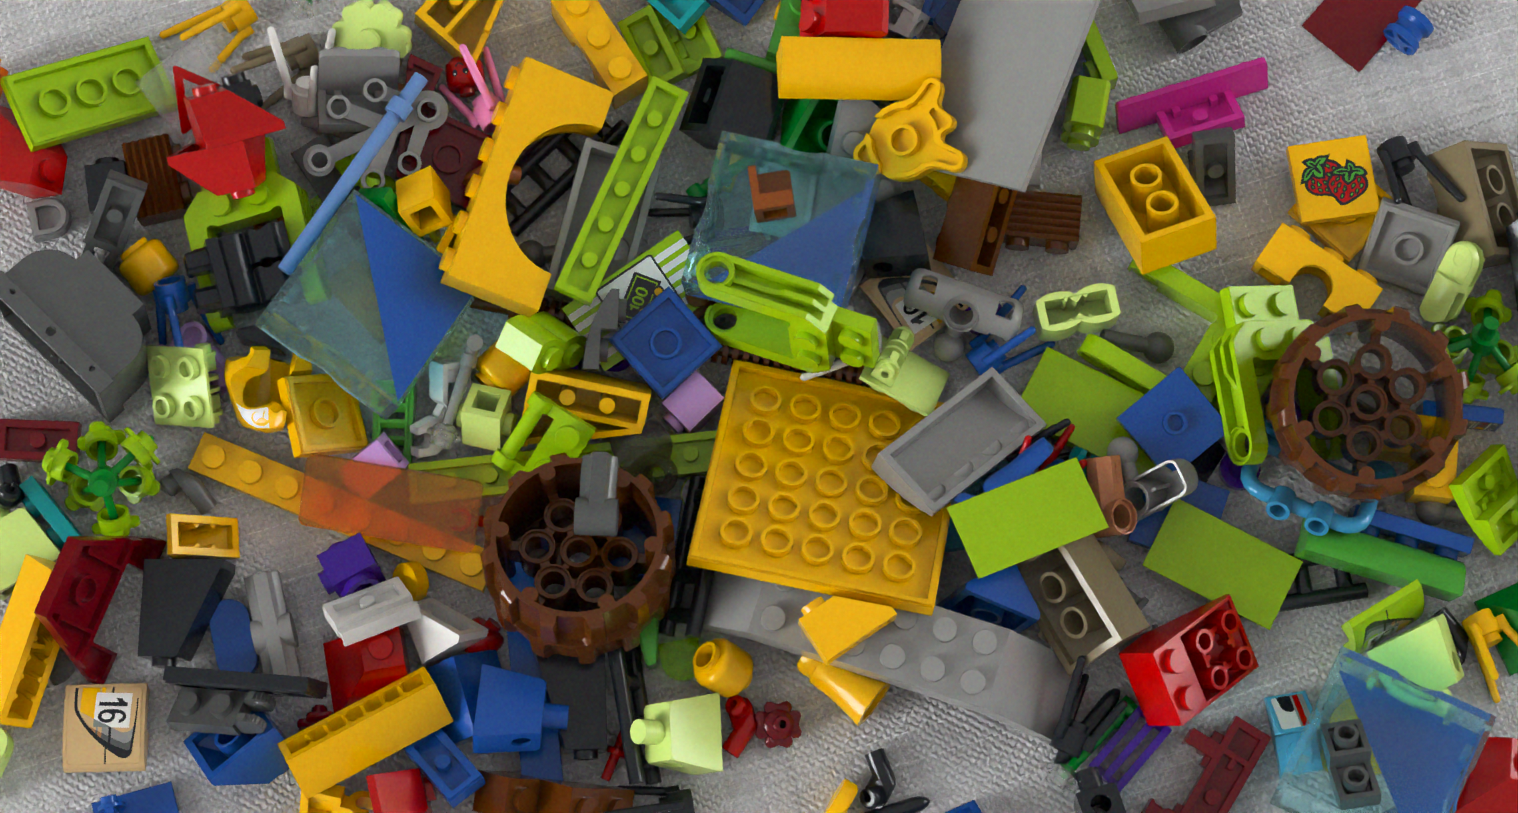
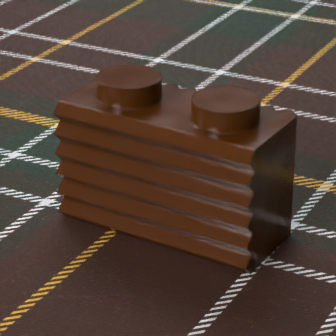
[122,134,193,227]
[1002,190,1082,255]

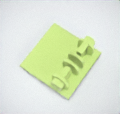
[859,326,950,416]
[146,343,223,428]

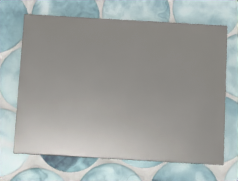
[935,0,1101,192]

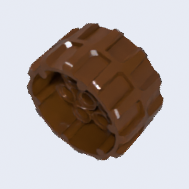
[1264,304,1470,503]
[480,452,676,664]

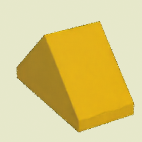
[166,513,240,560]

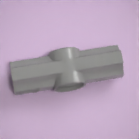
[244,570,302,698]

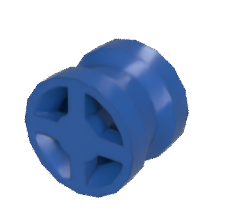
[1383,6,1434,55]

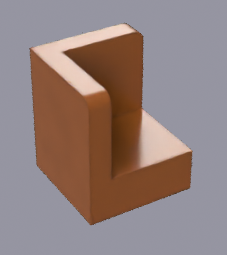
[747,165,797,223]

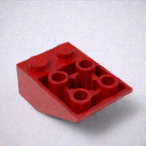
[1118,594,1259,726]

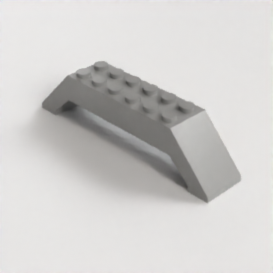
[680,566,1072,742]

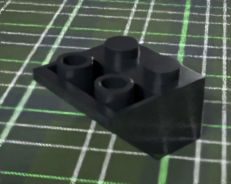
[679,58,785,154]

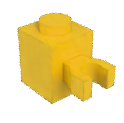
[395,165,456,244]

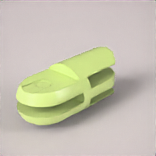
[1419,241,1485,322]

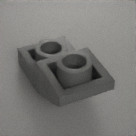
[582,289,627,371]
[1319,718,1382,810]

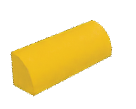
[776,36,941,101]
[0,554,60,728]
[277,666,454,800]

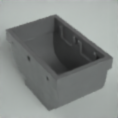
[0,250,152,423]

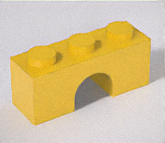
[550,0,648,110]
[1251,222,1383,336]

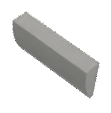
[544,138,662,302]
[871,367,1047,516]

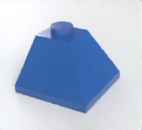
[183,711,289,786]

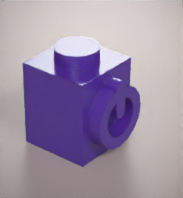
[317,532,386,598]

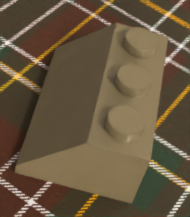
[1427,140,1518,269]
[1016,534,1150,676]

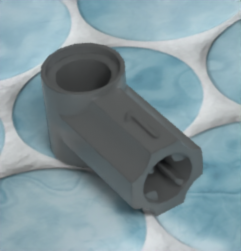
[1159,0,1243,54]
[574,452,619,537]

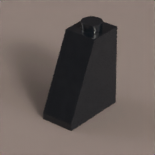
[138,559,236,668]

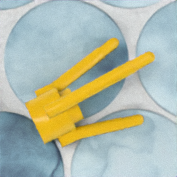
[159,0,258,73]
[1461,608,1518,703]

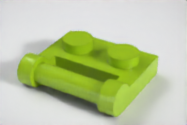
[490,391,596,474]

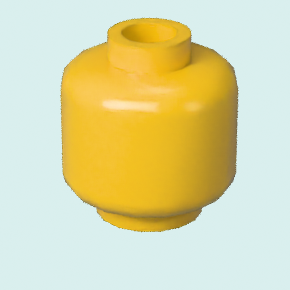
[119,236,179,296]
[474,339,531,397]
[692,638,754,698]

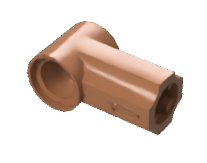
[1085,455,1137,538]

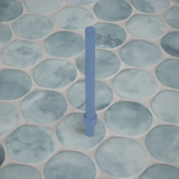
[278,72,428,276]

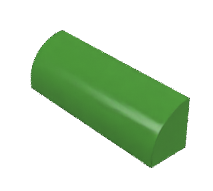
[1294,518,1466,602]

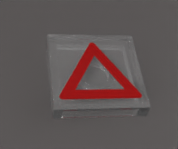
[135,35,229,146]

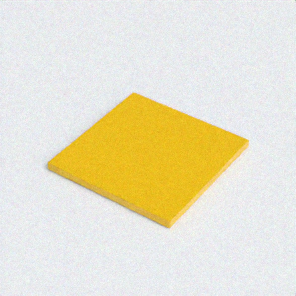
[686,359,951,616]

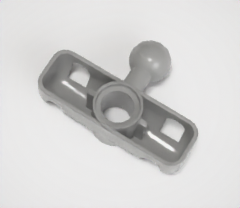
[903,268,1024,362]
[1107,436,1198,522]

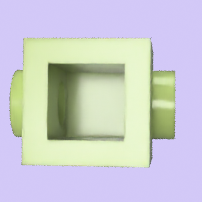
[456,383,517,451]

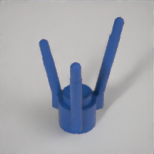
[152,275,225,347]
[965,285,1055,375]

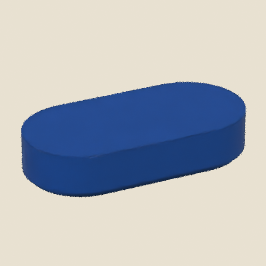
[209,599,259,673]

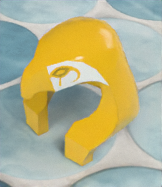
[224,346,312,433]

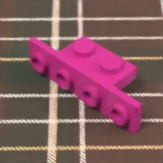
[1115,57,1268,149]

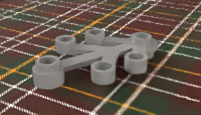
[303,78,448,188]

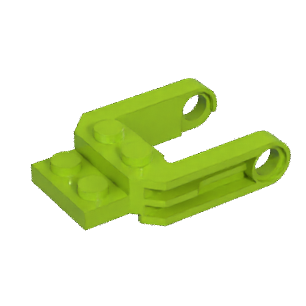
[183,136,331,334]
[696,252,880,373]
[1077,260,1273,415]
[1209,285,1343,466]

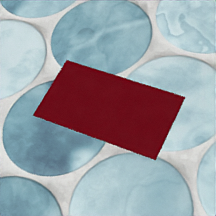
[1302,0,1422,72]

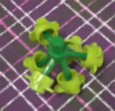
[1431,289,1518,404]
[42,421,160,536]

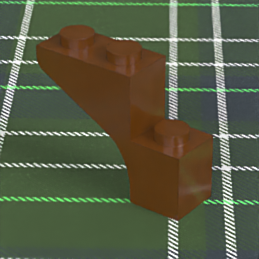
[472,770,635,813]

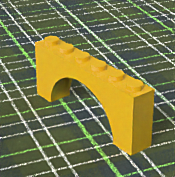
[439,56,614,317]

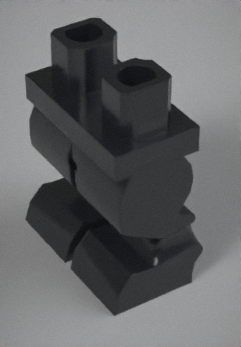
[183,220,303,319]

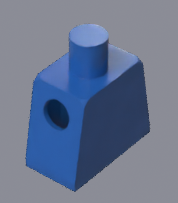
[473,664,570,754]

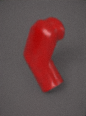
[722,695,757,758]

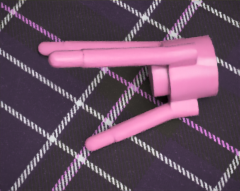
[438,44,505,133]

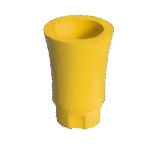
[797,656,891,726]

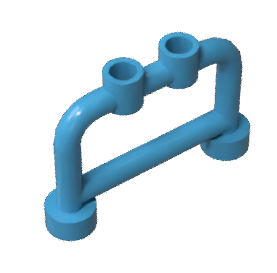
[1240,415,1397,536]

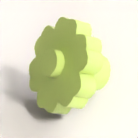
[332,0,412,67]

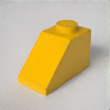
[798,596,897,666]

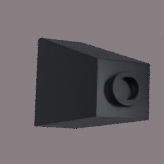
[529,602,607,761]

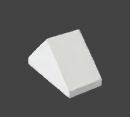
[407,598,488,664]

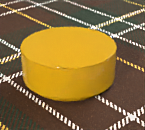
[392,561,429,601]
[824,778,859,813]

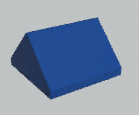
[936,564,1041,634]
[426,650,502,746]

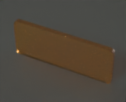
[299,454,483,553]

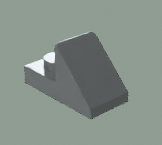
[1187,127,1236,206]

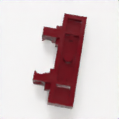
[1141,716,1272,813]

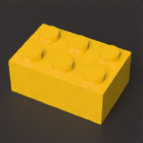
[1093,136,1217,275]

